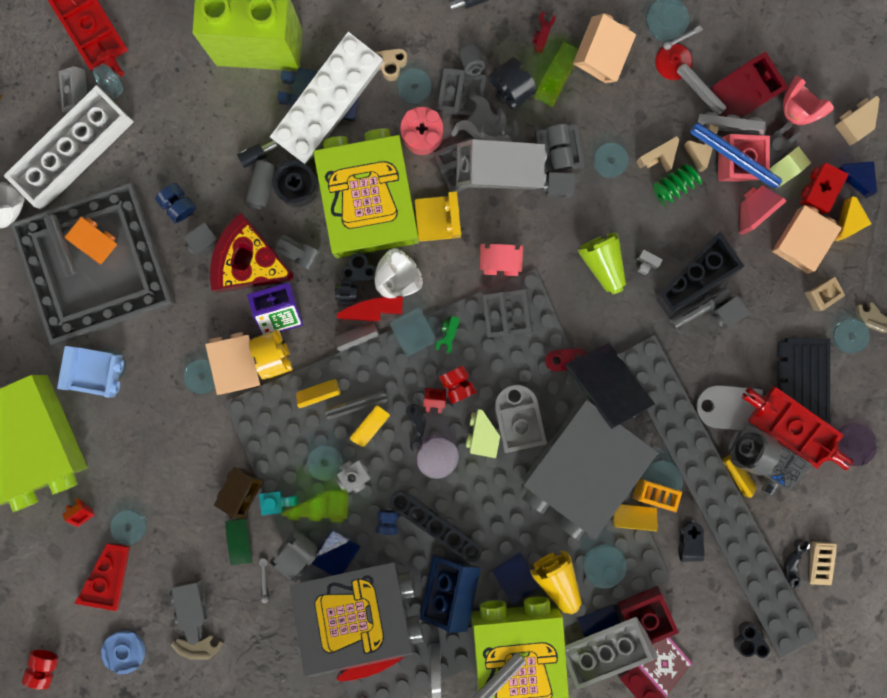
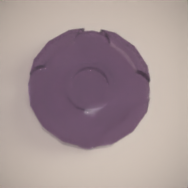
[838,424,877,466]
[415,435,459,479]

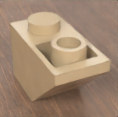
[835,96,880,146]

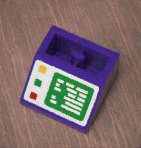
[247,283,304,335]

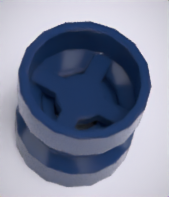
[376,510,399,535]

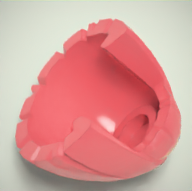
[783,76,834,125]

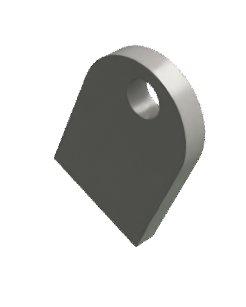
[495,385,547,453]
[695,385,763,430]
[431,643,441,698]

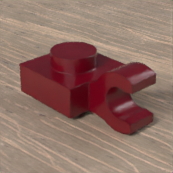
[532,12,556,54]

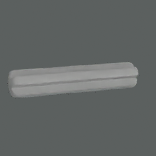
[677,64,726,115]
[473,653,526,698]

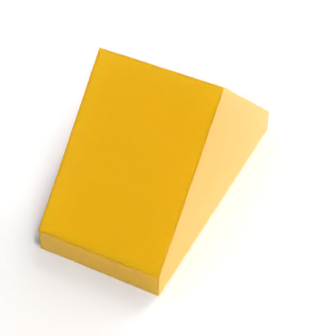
[834,196,871,241]

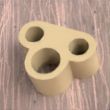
[375,49,408,81]

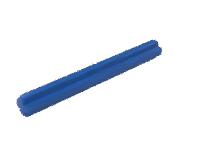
[690,122,782,189]

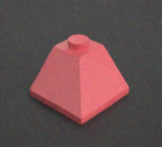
[739,185,786,236]

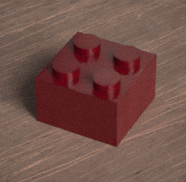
[618,586,679,644]

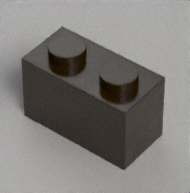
[214,467,263,519]

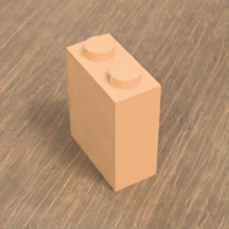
[573,13,636,83]
[772,205,842,274]
[205,332,260,395]

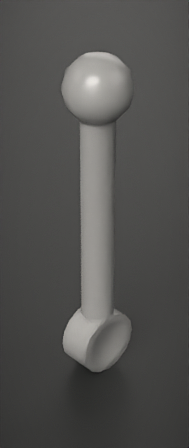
[663,25,703,50]
[259,558,269,603]

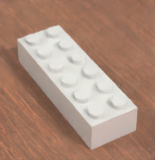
[270,32,384,165]
[4,85,134,210]

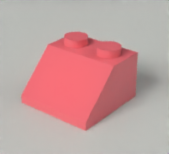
[718,134,770,182]

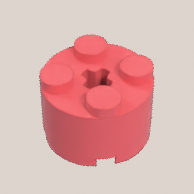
[400,107,443,155]
[479,244,523,276]

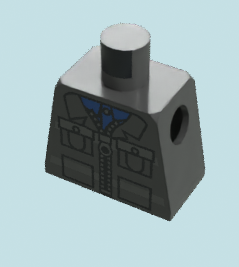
[761,446,812,496]

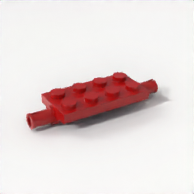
[48,0,128,80]
[741,386,854,471]

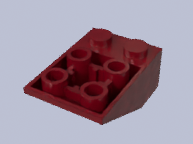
[709,51,789,119]

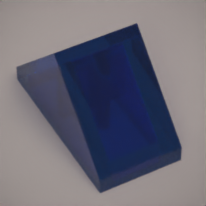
[837,161,877,198]

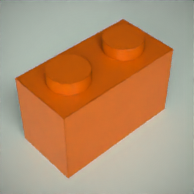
[64,217,117,265]

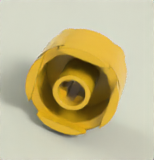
[249,330,293,380]

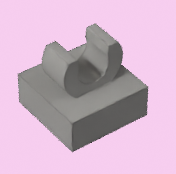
[636,250,663,275]

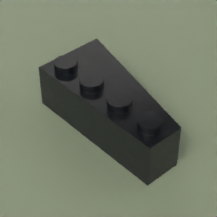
[656,231,745,317]

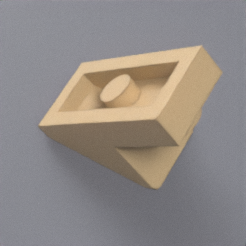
[684,124,719,172]
[636,136,679,173]
[805,277,845,311]

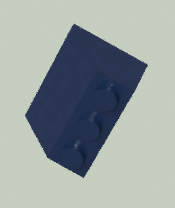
[420,555,481,632]

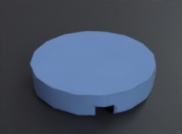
[101,630,146,674]

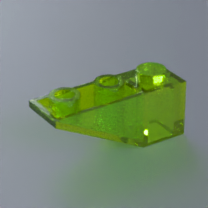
[534,42,579,107]
[281,489,350,522]

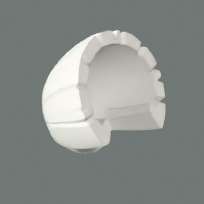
[0,182,24,228]
[375,248,423,298]

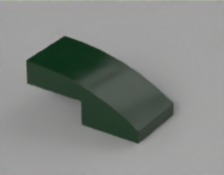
[225,519,253,566]

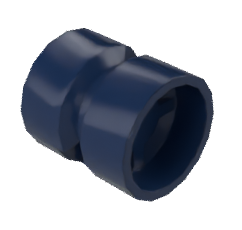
[155,183,196,224]

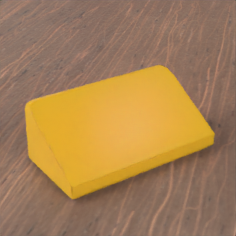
[296,379,341,408]
[350,405,390,447]
[722,454,757,498]
[612,504,658,531]

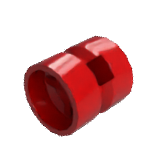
[439,365,477,404]
[21,649,59,690]

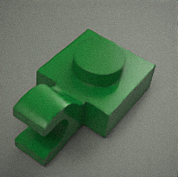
[434,316,460,354]

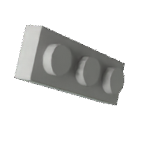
[698,112,766,136]

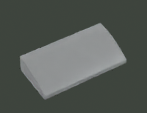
[565,617,658,690]

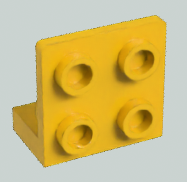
[415,192,461,242]

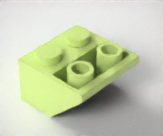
[466,408,500,458]

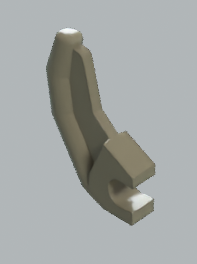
[855,303,887,333]
[170,634,225,660]

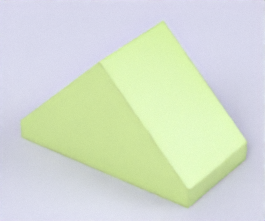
[770,146,811,189]

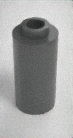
[245,160,277,211]

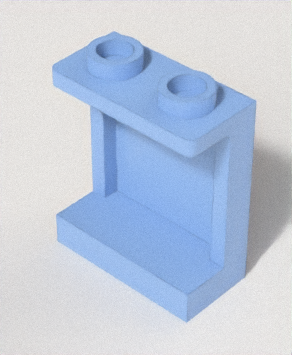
[57,346,124,398]

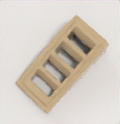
[809,541,837,585]

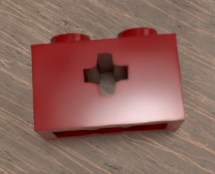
[799,162,849,215]

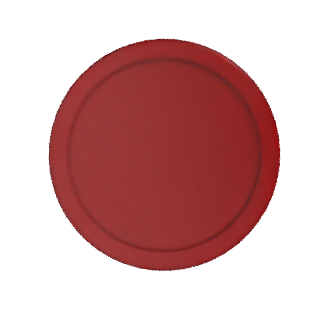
[655,43,693,80]

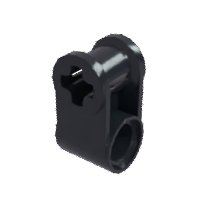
[678,519,705,562]

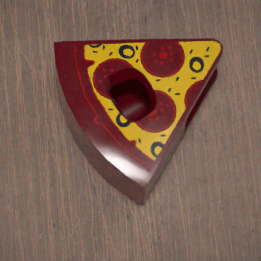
[210,213,294,293]

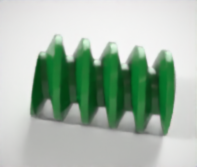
[653,164,702,207]

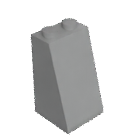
[456,139,547,189]

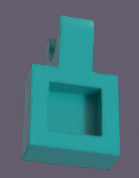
[259,491,298,516]

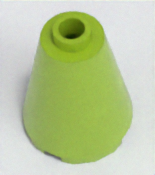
[577,232,626,294]

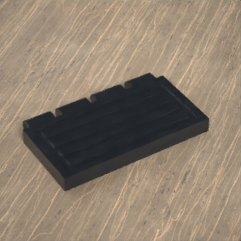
[778,338,831,424]

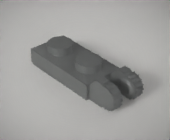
[770,121,803,167]

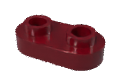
[545,348,586,371]

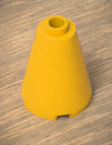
[530,551,582,614]

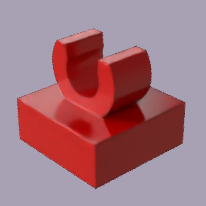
[423,388,447,414]
[62,498,95,527]

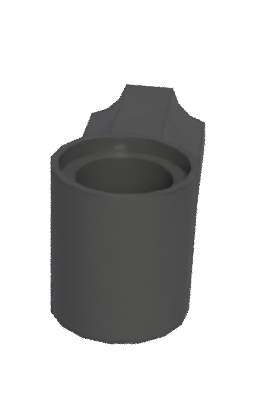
[275,235,321,271]

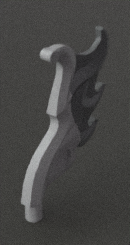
[451,95,519,142]

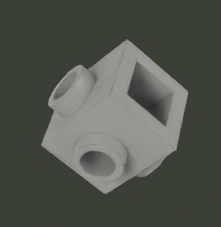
[336,459,372,493]

